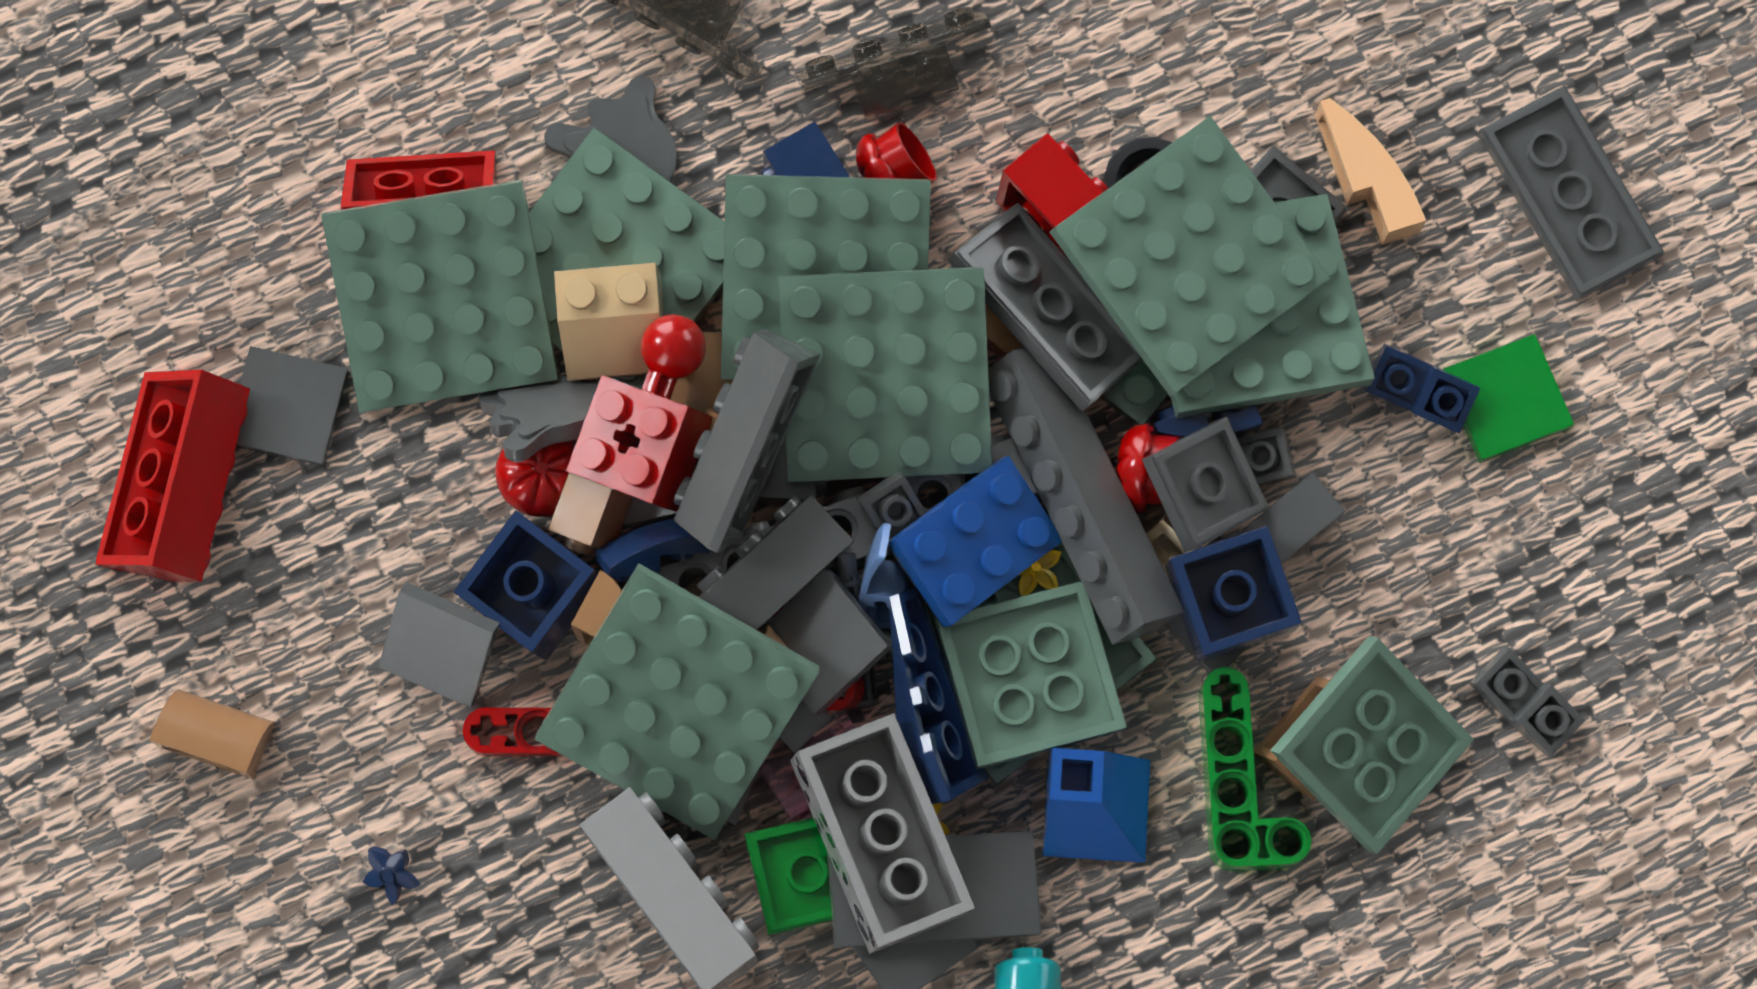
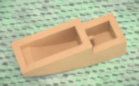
[1315,98,1426,245]

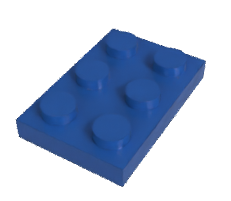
[888,455,1062,628]

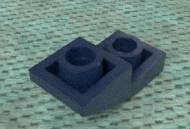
[1363,343,1480,433]
[1152,405,1263,439]
[596,519,710,582]

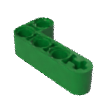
[1198,667,1312,872]

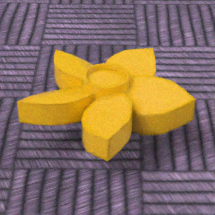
[1018,550,1062,597]

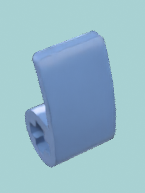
[859,523,910,629]

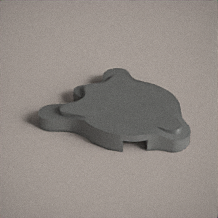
[544,76,677,183]
[479,375,599,462]

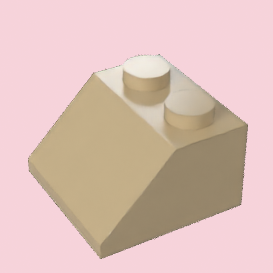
[554,263,664,382]

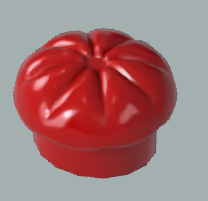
[855,122,937,184]
[1116,424,1181,514]
[495,441,576,517]

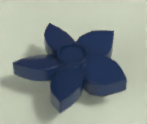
[363,846,421,905]

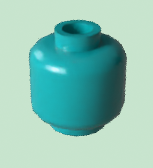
[994,947,1062,989]

